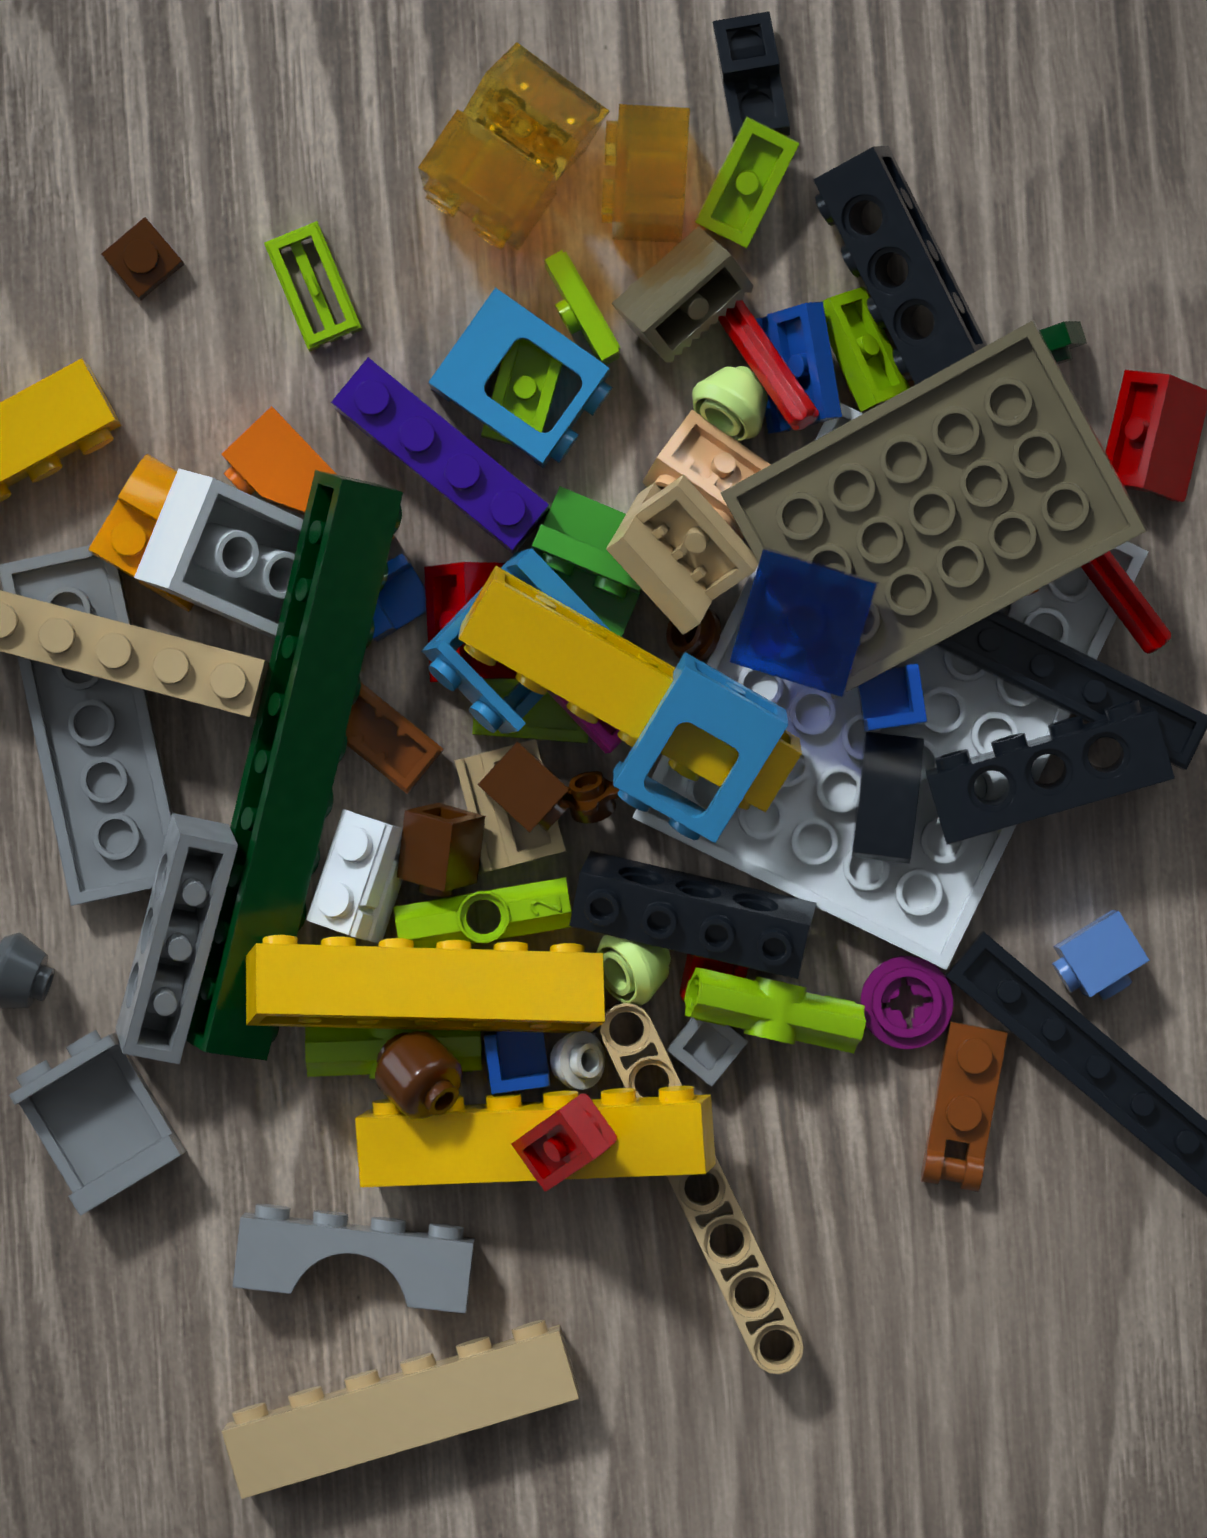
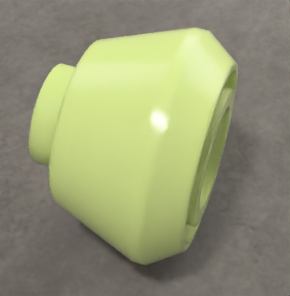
[692,366,768,441]
[596,935,671,1006]

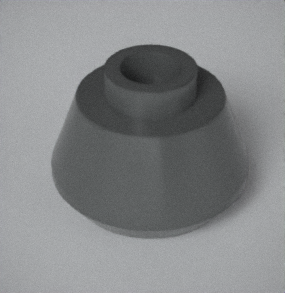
[0,933,55,1009]

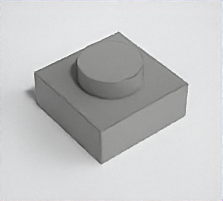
[666,1017,748,1087]

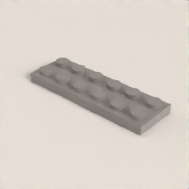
[0,545,172,906]

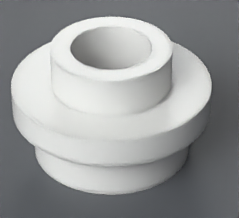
[550,1031,605,1090]

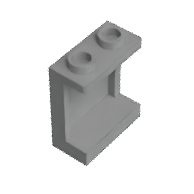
[9,1030,186,1216]

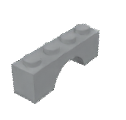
[233,1204,475,1313]

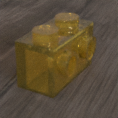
[463,42,610,182]

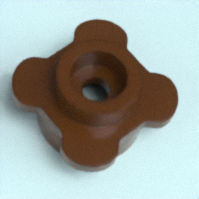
[562,771,620,824]

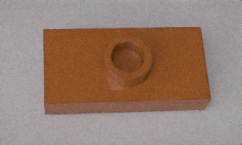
[346,682,444,794]

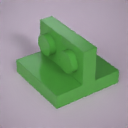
[532,486,642,637]

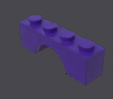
[331,357,550,555]

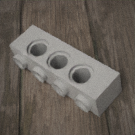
[115,813,238,1064]

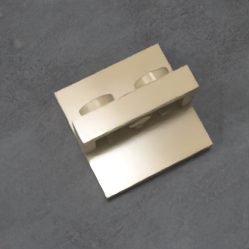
[606,474,759,635]

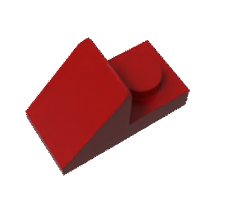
[511,1093,617,1192]

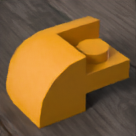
[88,454,194,612]

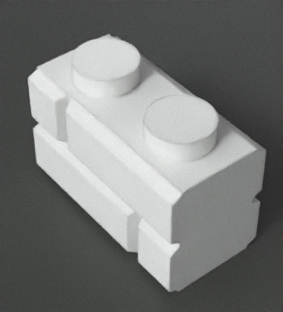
[306,809,403,943]

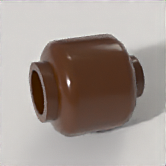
[375,1031,463,1119]

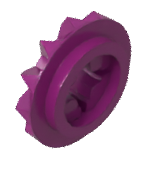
[860,956,953,1049]

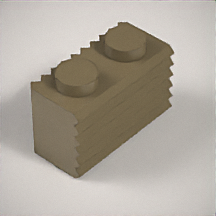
[612,226,753,362]

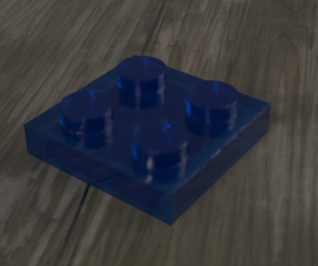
[730,548,879,697]

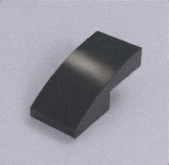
[713,11,790,143]
[851,732,924,864]

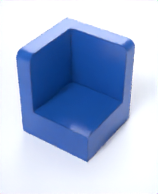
[373,553,427,642]
[857,663,927,732]
[484,1031,551,1094]

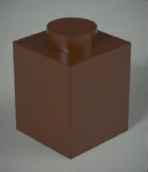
[477,742,570,833]
[397,803,486,897]

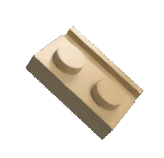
[454,739,566,873]

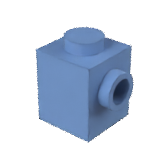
[1052,910,1150,1000]

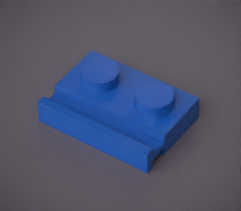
[755,302,842,434]

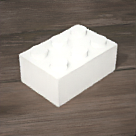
[134,468,303,639]

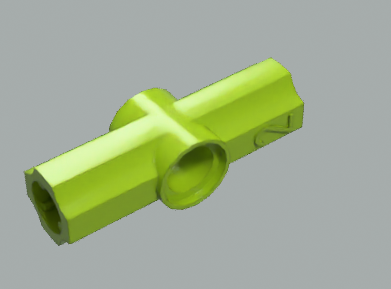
[394,877,572,948]
[684,967,866,1054]
[305,1027,482,1079]

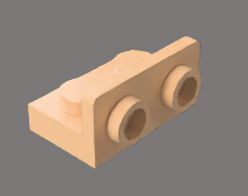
[643,410,771,540]

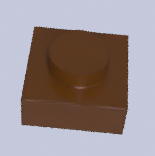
[101,217,184,301]

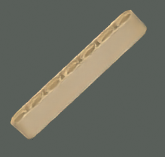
[600,1002,804,1374]

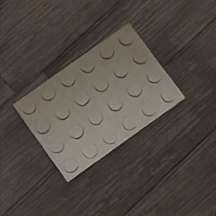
[721,320,1147,699]

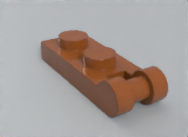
[921,1021,1008,1192]

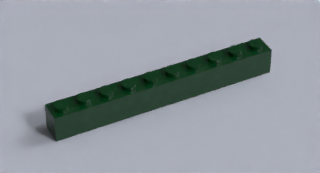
[186,470,403,1061]

